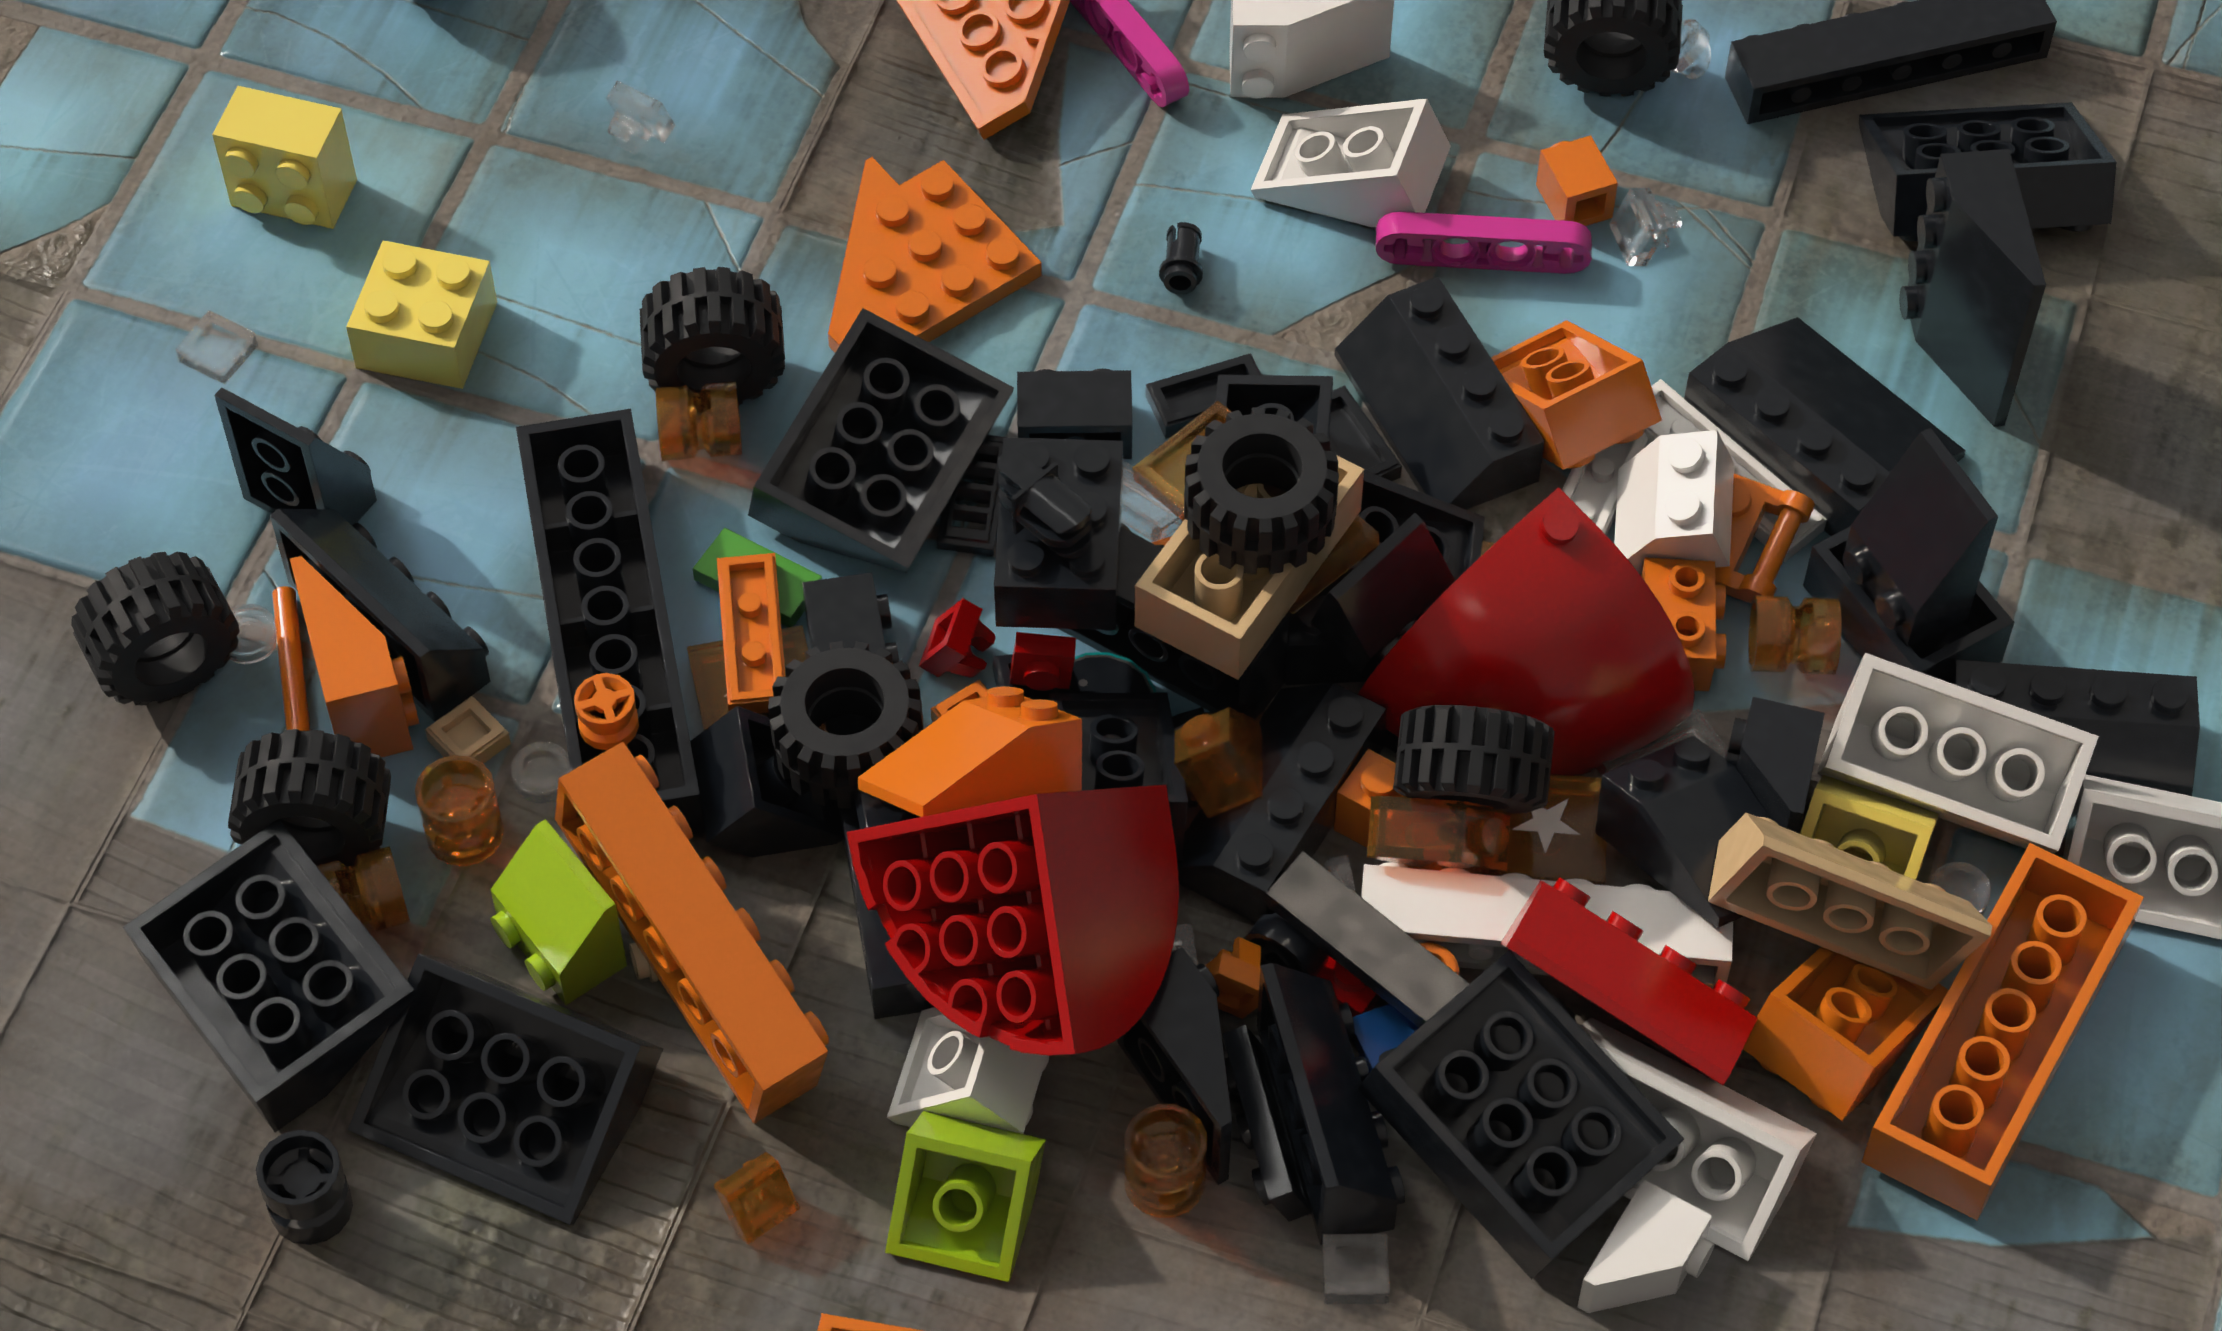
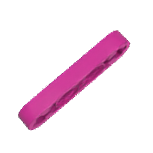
[1070,0,1189,108]
[1375,212,1592,274]

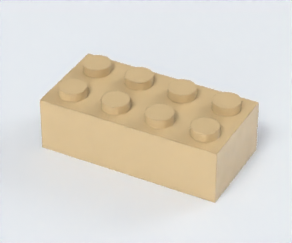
[1134,456,1364,680]

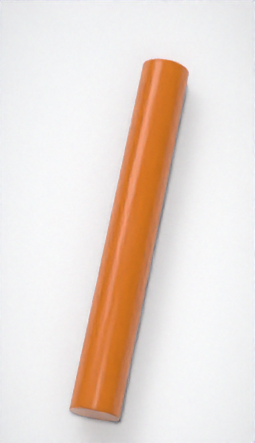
[272,586,311,731]

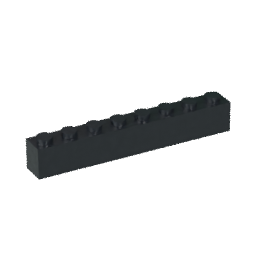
[802,572,934,1019]

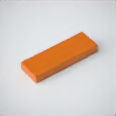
[717,553,786,713]

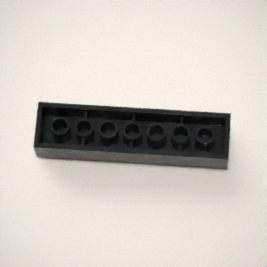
[516,408,705,834]

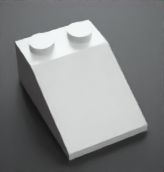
[1230,0,1394,99]
[1251,99,1451,227]

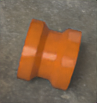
[574,673,639,751]

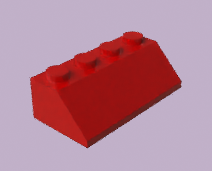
[1500,877,1758,1085]

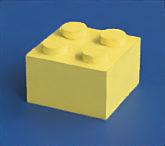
[212,86,357,229]
[346,240,497,389]

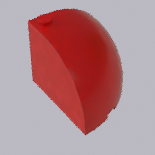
[1358,487,1695,778]
[847,785,1179,1056]

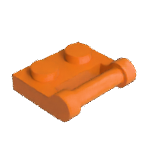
[1715,474,1815,607]

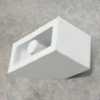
[1577,1179,1715,1313]

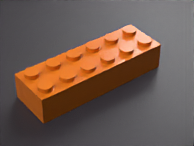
[555,742,829,1124]
[1862,843,2144,1221]

